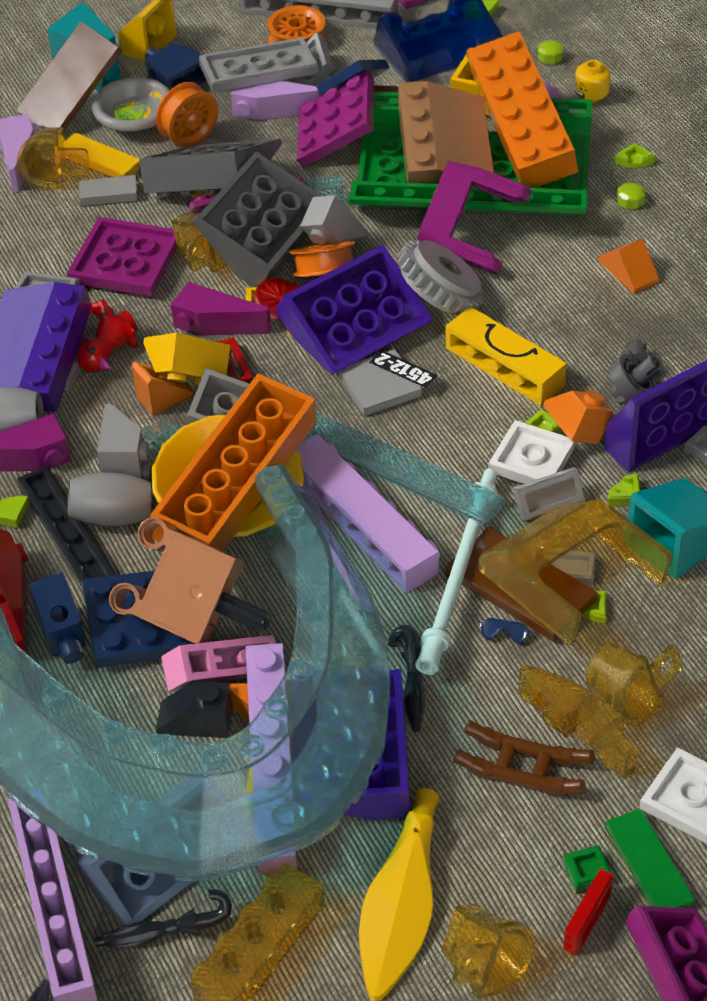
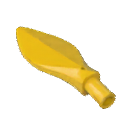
[359,788,439,1001]

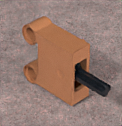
[109,517,271,644]

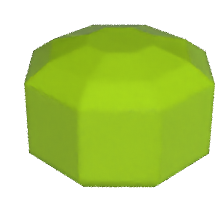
[538,40,564,65]
[617,183,645,209]

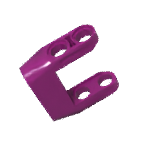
[417,161,532,275]

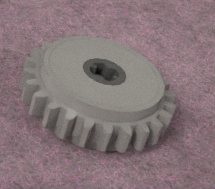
[397,240,485,314]

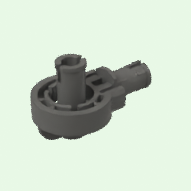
[609,339,664,405]

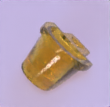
[17,127,89,189]
[171,213,227,273]
[585,642,683,726]
[441,904,535,998]

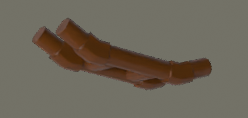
[453,720,595,796]

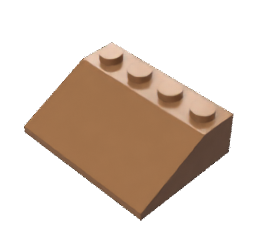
[398,81,494,184]

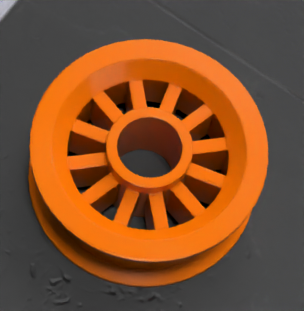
[267,5,326,43]
[156,82,219,147]
[289,241,355,277]

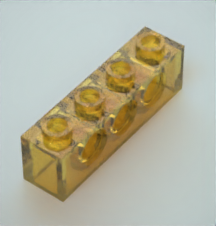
[190,863,325,1001]

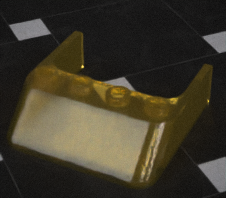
[478,500,672,645]

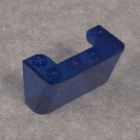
[373,0,503,82]

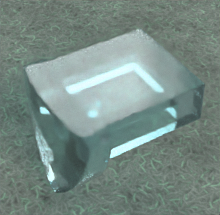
[305,175,343,200]
[141,420,180,456]

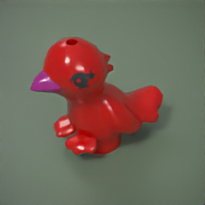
[77,299,138,373]

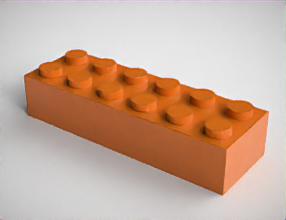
[466,31,578,188]
[150,373,316,551]

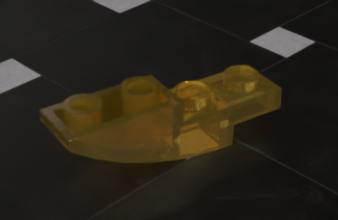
[518,665,638,779]

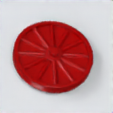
[254,278,299,322]

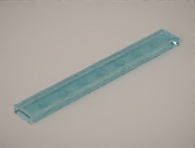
[303,412,505,525]

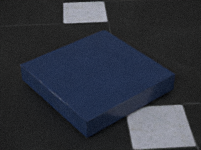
[316,59,390,95]

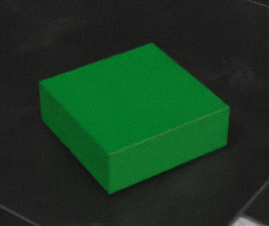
[562,845,612,894]

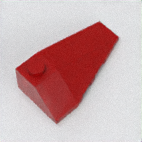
[0,529,28,663]

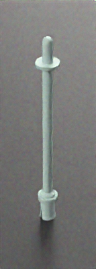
[416,468,498,675]

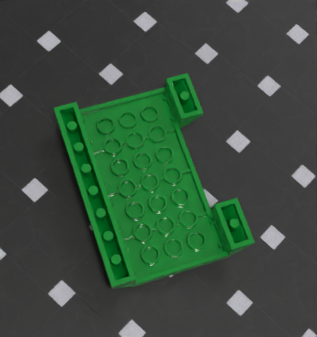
[349,92,592,218]

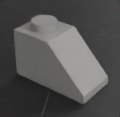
[300,195,368,245]

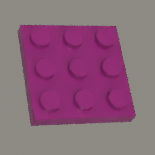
[296,71,374,167]
[67,217,182,297]

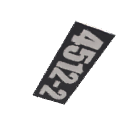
[369,350,439,389]

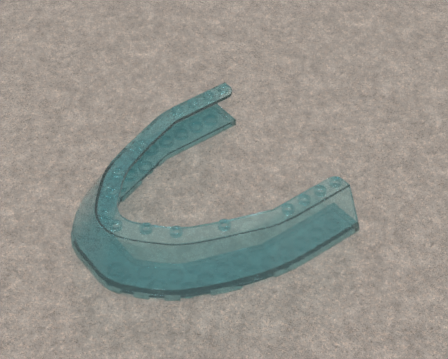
[0,464,390,881]

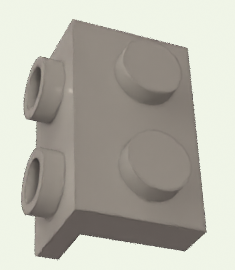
[292,32,334,86]

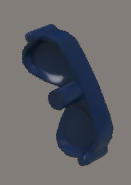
[480,618,530,644]

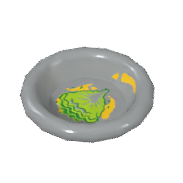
[92,77,170,131]

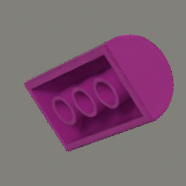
[626,905,707,1001]

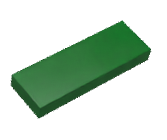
[605,808,695,908]

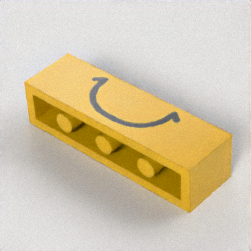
[446,307,567,406]

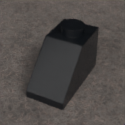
[156,681,233,738]

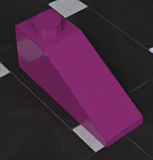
[171,282,271,335]
[0,413,71,472]

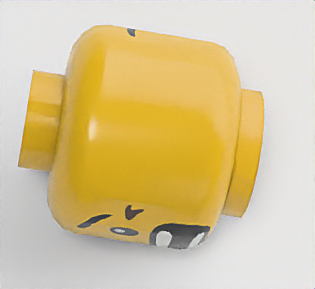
[574,60,611,103]

